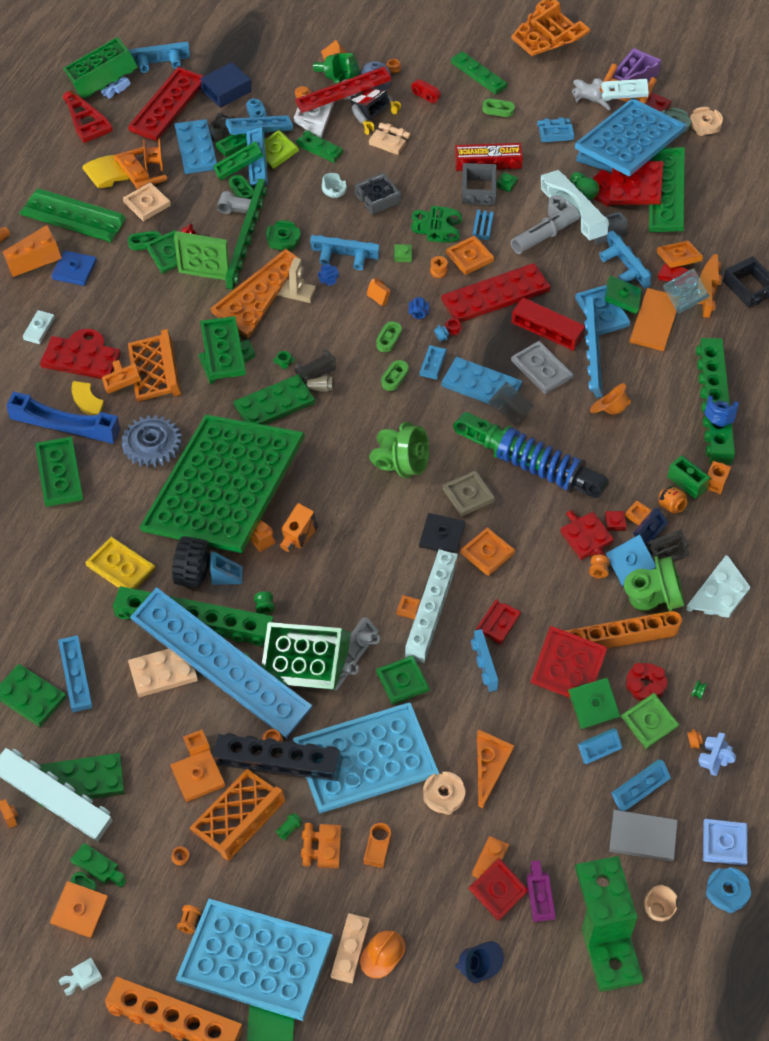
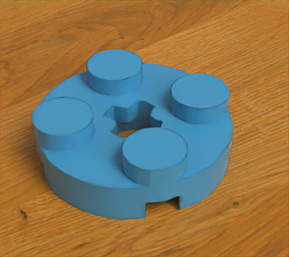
[706,867,751,913]

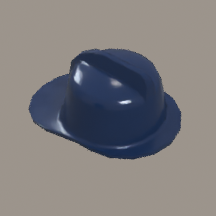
[455,941,504,984]

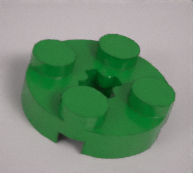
[266,220,301,251]

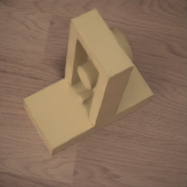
[277,258,316,303]

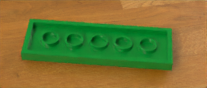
[649,147,685,232]

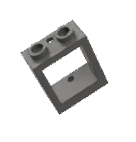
[462,163,496,205]

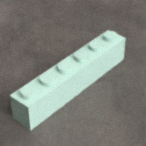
[0,748,113,842]

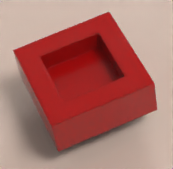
[605,511,626,531]

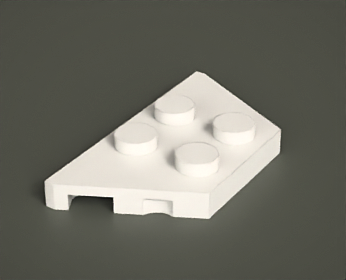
[294,95,335,138]

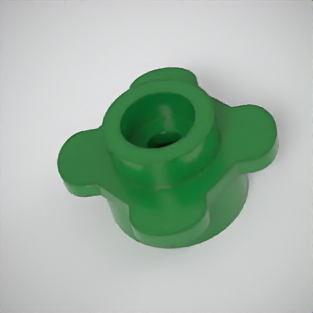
[273,351,295,369]

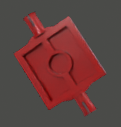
[560,510,614,560]

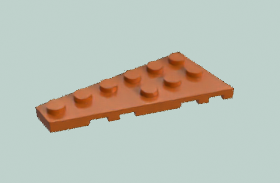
[211,249,298,339]

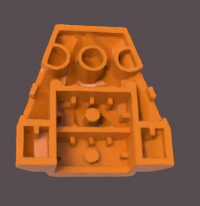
[512,0,590,56]

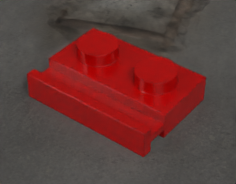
[476,599,521,645]

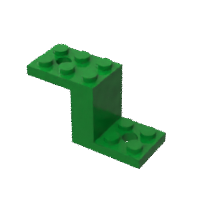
[575,856,643,992]

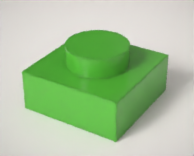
[394,244,412,262]

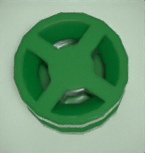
[254,591,275,615]

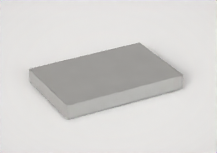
[511,341,573,395]
[609,810,677,862]

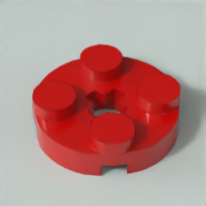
[626,663,667,701]

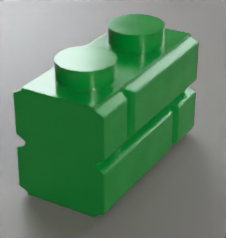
[667,455,711,499]

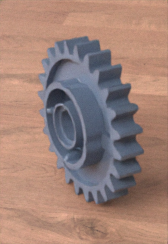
[121,415,182,468]

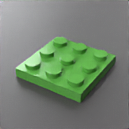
[174,232,229,280]

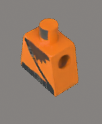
[280,503,318,552]

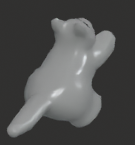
[572,78,611,110]

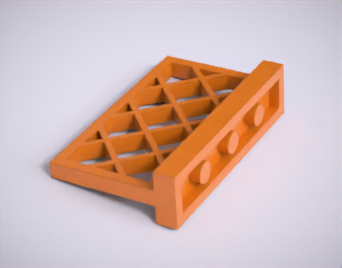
[128,329,181,402]
[190,769,286,862]

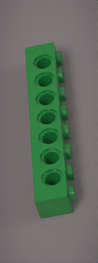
[696,338,735,465]
[113,586,274,646]

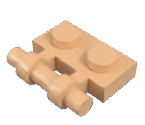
[369,123,411,155]

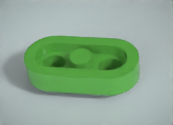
[482,99,515,117]
[376,321,402,352]
[381,360,408,391]

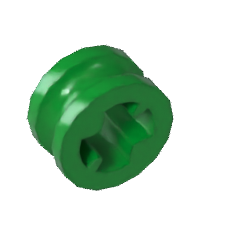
[691,680,708,700]

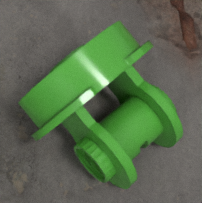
[369,422,429,479]
[624,556,685,611]

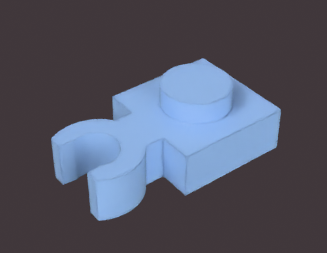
[101,76,131,99]

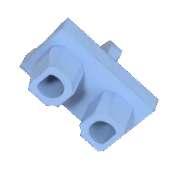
[699,733,736,776]

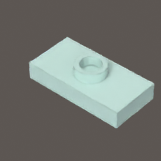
[23,310,55,344]

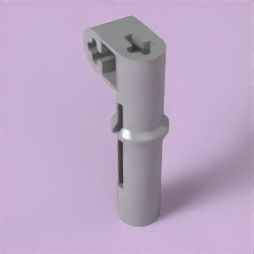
[511,195,580,254]

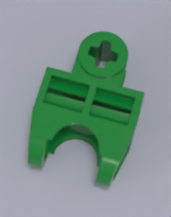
[411,205,462,243]

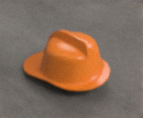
[590,383,631,415]
[360,930,406,979]

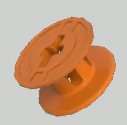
[143,138,163,173]

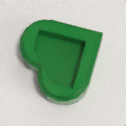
[71,871,97,892]

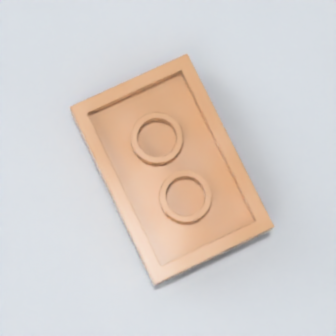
[128,649,198,698]

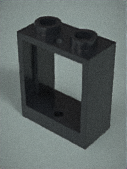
[723,256,769,308]

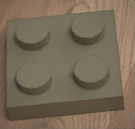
[443,470,495,517]

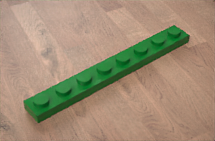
[225,178,268,290]

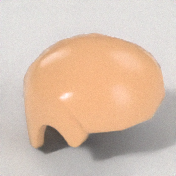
[644,885,677,922]

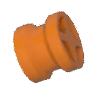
[430,256,448,278]
[589,555,610,579]

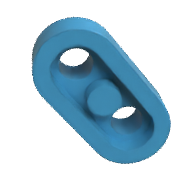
[246,99,267,118]

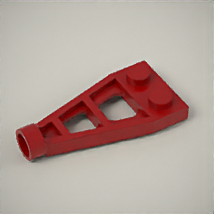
[63,91,113,143]

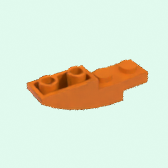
[695,254,722,318]

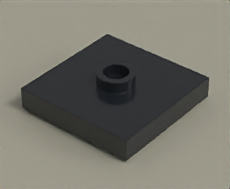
[419,513,465,554]

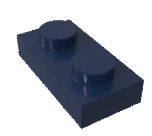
[633,508,668,547]

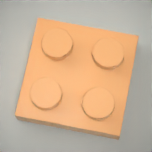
[123,183,171,222]

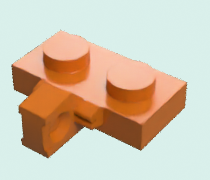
[102,360,141,394]

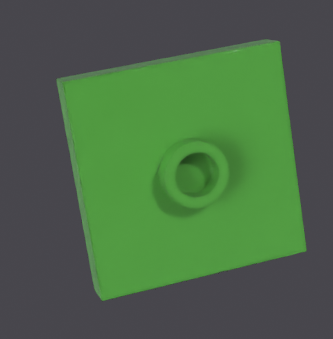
[621,693,679,749]

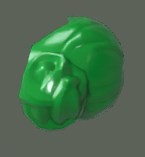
[570,172,599,201]

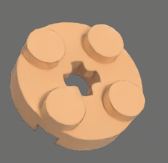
[690,107,723,136]
[423,772,465,815]

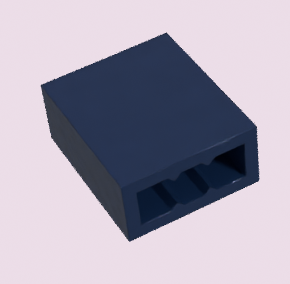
[200,62,252,108]

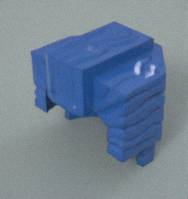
[704,396,739,427]

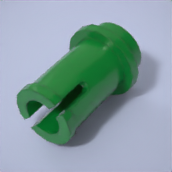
[275,813,302,841]

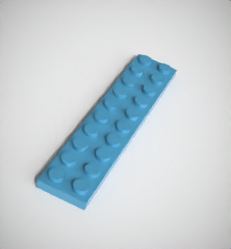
[130,587,312,739]

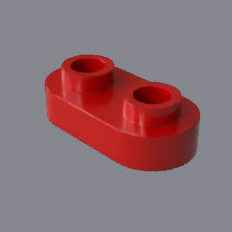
[411,79,441,103]

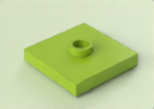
[265,130,299,169]

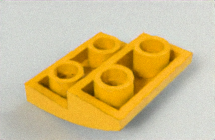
[82,155,129,188]

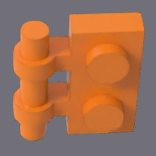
[301,823,341,868]

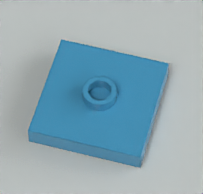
[606,535,657,587]

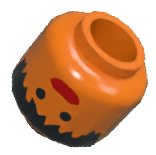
[659,486,688,514]

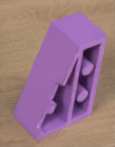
[612,48,661,81]

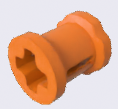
[177,905,202,934]

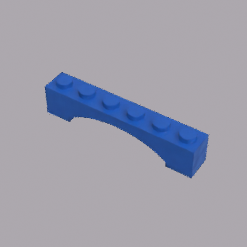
[6,391,120,444]

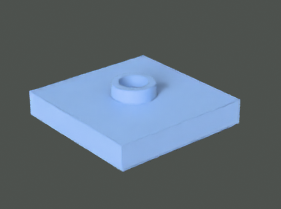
[703,819,747,866]

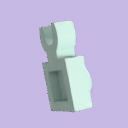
[59,958,102,996]

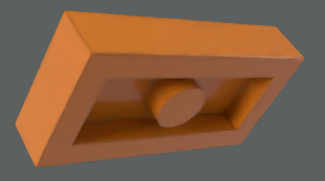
[472,836,509,878]

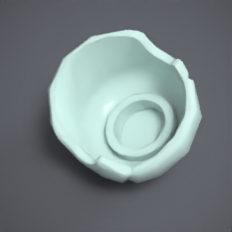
[322,173,347,198]

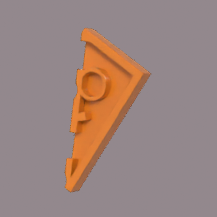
[477,729,515,808]

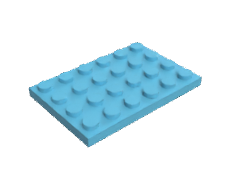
[293,702,439,814]
[176,899,333,1021]

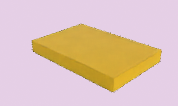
[85,536,156,589]

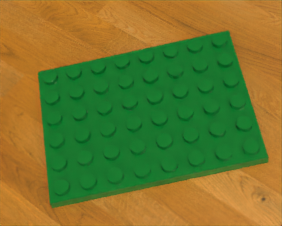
[139,414,305,553]

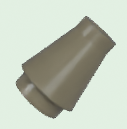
[307,375,335,393]

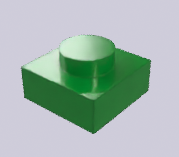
[496,172,518,192]

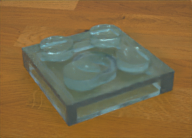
[663,268,710,314]

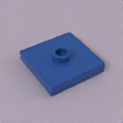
[52,250,97,286]

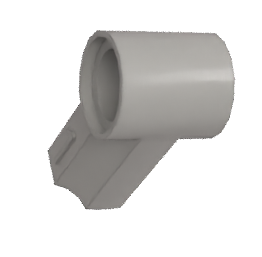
[217,191,251,214]

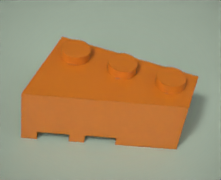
[3,225,62,277]

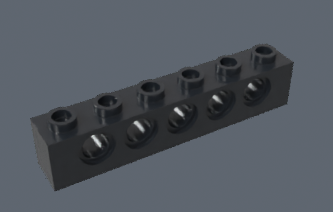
[213,733,343,781]

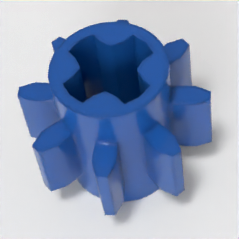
[318,264,339,286]
[408,297,429,319]

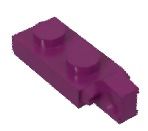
[527,860,555,922]

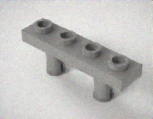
[331,617,380,691]

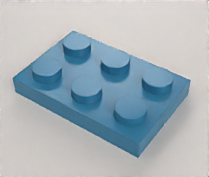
[575,285,630,336]

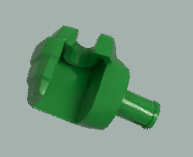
[313,53,360,84]

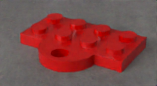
[40,329,121,379]

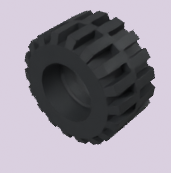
[172,536,209,588]

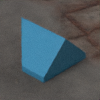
[210,552,243,585]

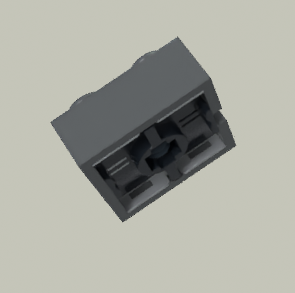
[355,172,401,215]

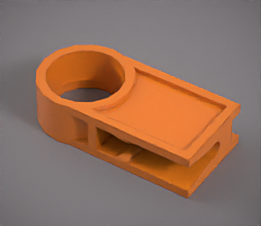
[363,823,391,868]

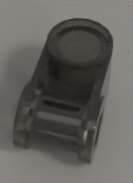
[210,112,236,142]

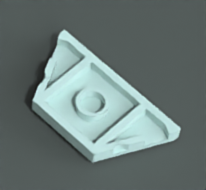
[686,555,750,618]

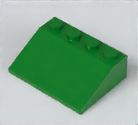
[63,36,138,99]
[261,622,351,690]

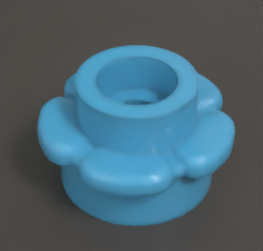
[434,325,449,342]

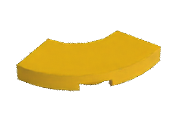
[72,381,104,415]

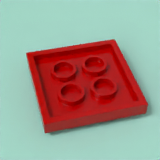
[609,161,663,205]
[530,626,607,699]

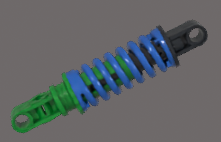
[453,412,609,498]

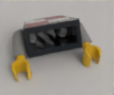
[350,89,401,135]

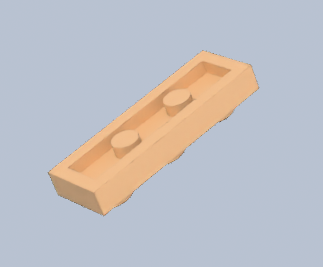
[331,913,370,984]

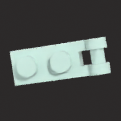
[601,79,649,101]

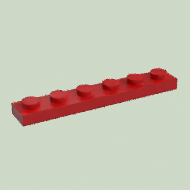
[295,66,391,113]

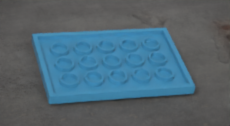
[575,98,687,176]

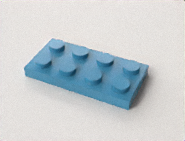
[175,119,217,174]
[441,357,522,411]

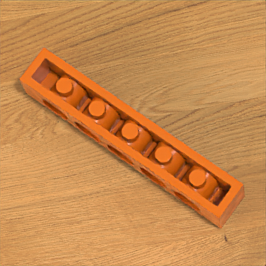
[105,976,243,1041]

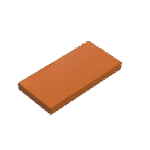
[629,288,681,351]

